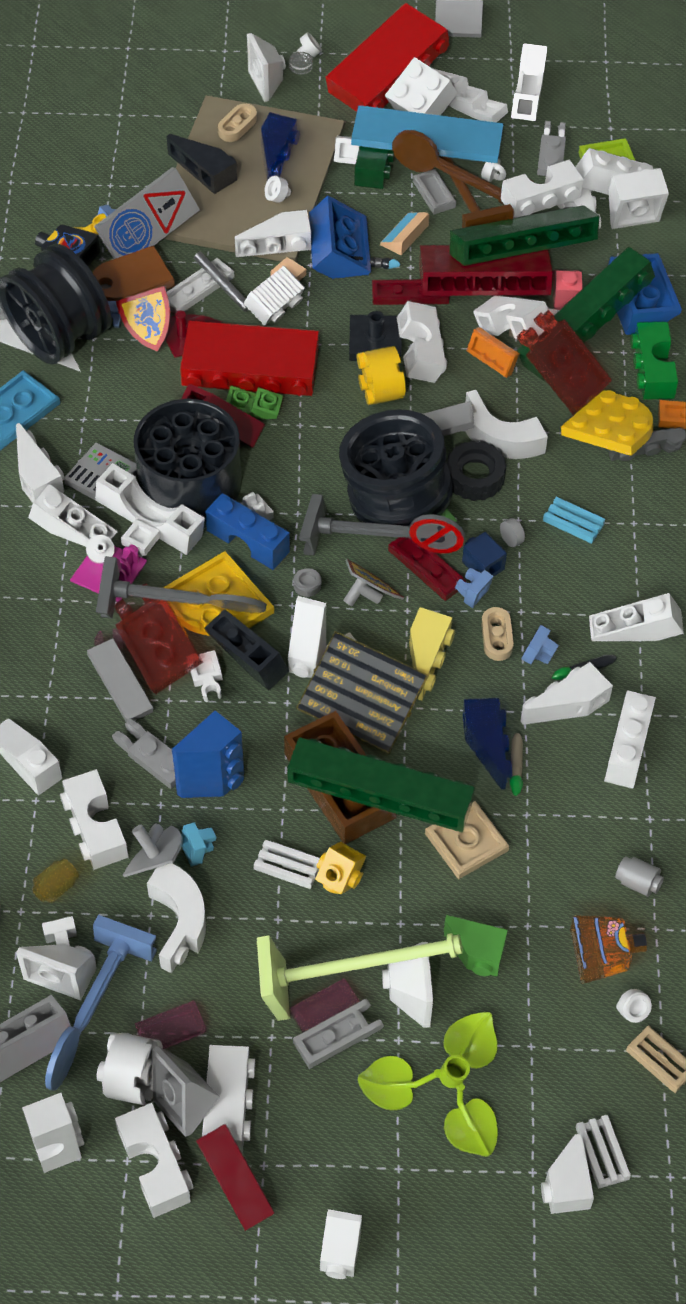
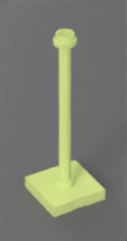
[257,933,463,1021]

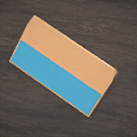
[380,212,429,255]

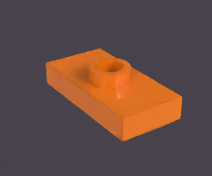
[466,327,520,378]

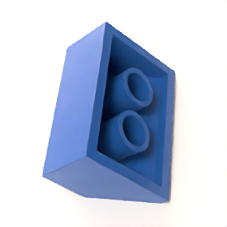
[309,195,371,279]
[608,253,682,335]
[172,711,244,798]

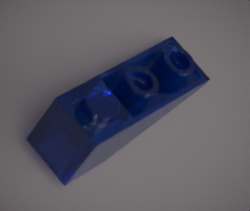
[261,112,300,181]
[462,698,512,790]

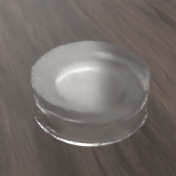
[289,52,313,74]

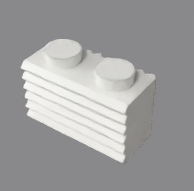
[244,266,305,325]

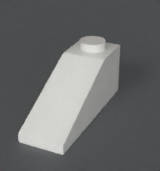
[288,596,326,678]
[0,718,62,796]

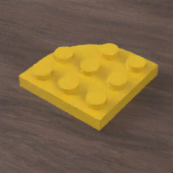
[561,390,653,456]
[158,551,274,636]

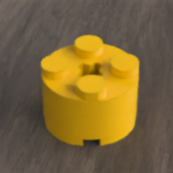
[356,346,406,405]

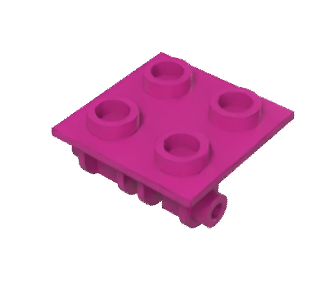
[70,544,147,602]

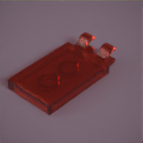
[516,310,612,416]
[114,583,204,694]

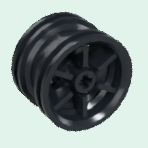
[0,243,112,365]

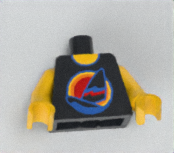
[35,213,106,266]

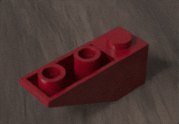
[181,384,265,448]

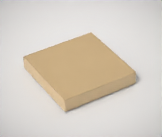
[425,801,509,880]

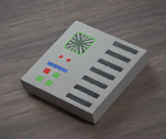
[64,443,137,501]

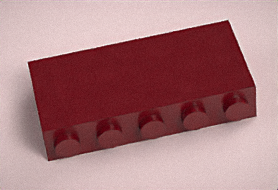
[419,245,553,296]

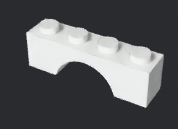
[95,463,205,555]

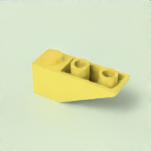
[409,607,455,701]

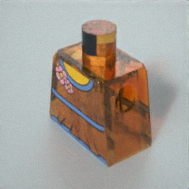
[570,916,647,984]

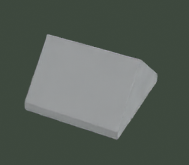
[435,0,483,38]
[152,1046,220,1137]

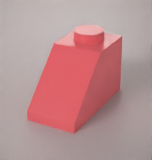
[553,270,582,310]

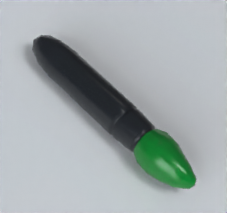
[552,654,617,680]

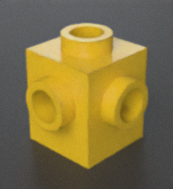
[315,842,366,894]

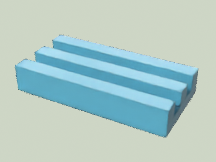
[543,497,605,544]

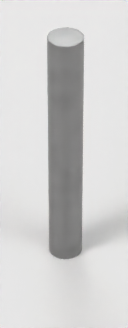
[193,251,248,312]

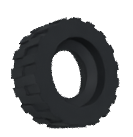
[447,441,506,501]

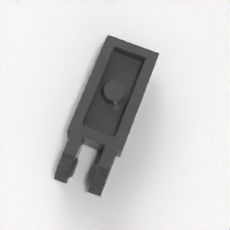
[609,427,686,461]

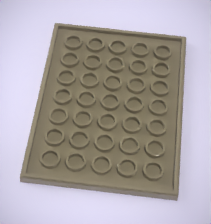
[163,95,345,262]

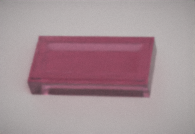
[290,978,360,1032]
[135,1000,206,1049]

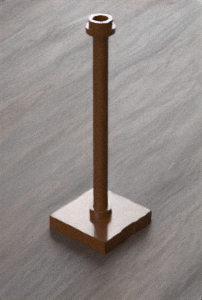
[439,156,514,228]

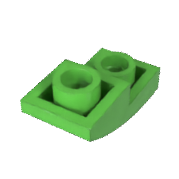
[226,386,283,419]

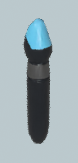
[350,256,400,269]

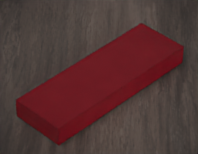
[372,279,449,305]
[388,537,466,601]
[196,1123,275,1231]

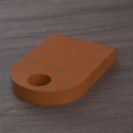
[93,246,175,301]

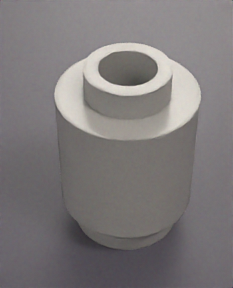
[615,856,664,897]

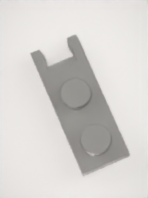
[293,999,384,1069]

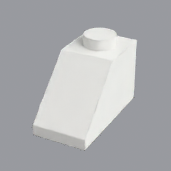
[541,1134,594,1214]
[320,1209,362,1279]

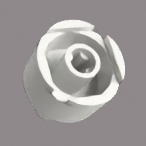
[97,1032,163,1105]

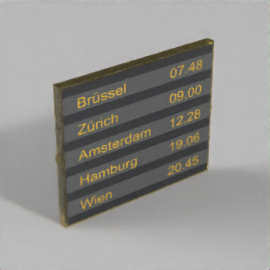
[296,631,429,754]

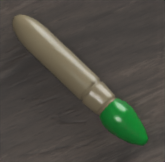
[510,733,523,796]

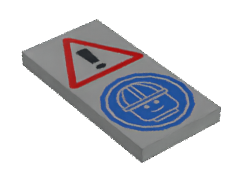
[94,167,200,259]

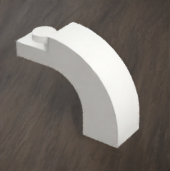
[511,44,547,121]
[465,390,548,459]
[147,863,206,973]

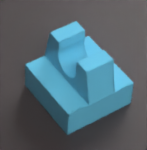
[181,822,216,866]

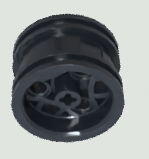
[339,409,453,526]

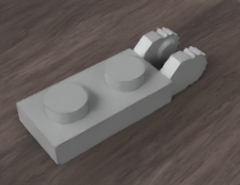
[537,121,566,176]
[112,719,176,789]

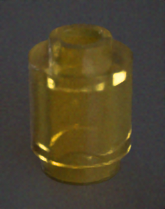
[32,858,79,903]

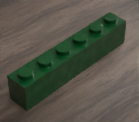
[450,205,599,266]
[517,246,655,381]
[287,737,475,833]

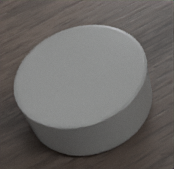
[500,518,525,547]
[293,568,321,597]

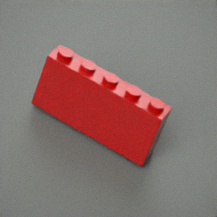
[325,3,449,112]
[180,321,319,396]

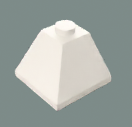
[247,33,286,102]
[382,942,433,1028]
[16,944,97,1000]

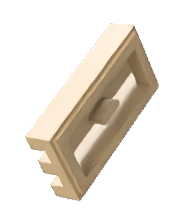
[626,1026,686,1094]

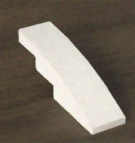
[432,68,508,122]

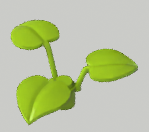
[357,1012,498,1157]

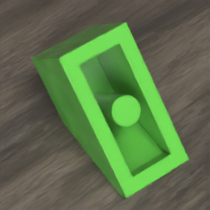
[444,915,508,976]

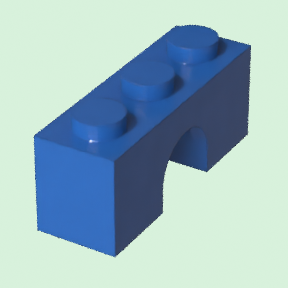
[205,493,290,570]

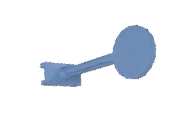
[45,915,157,1091]

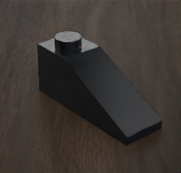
[166,134,238,194]
[204,609,289,691]

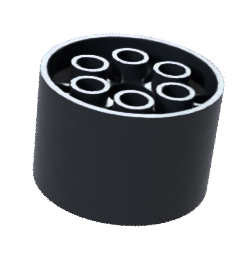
[134,399,242,522]

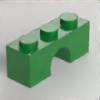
[630,322,678,400]

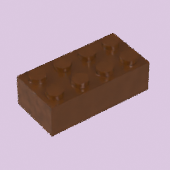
[284,711,397,844]

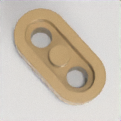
[218,104,257,142]
[481,607,513,661]

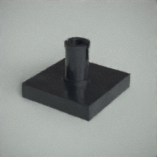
[349,311,401,361]

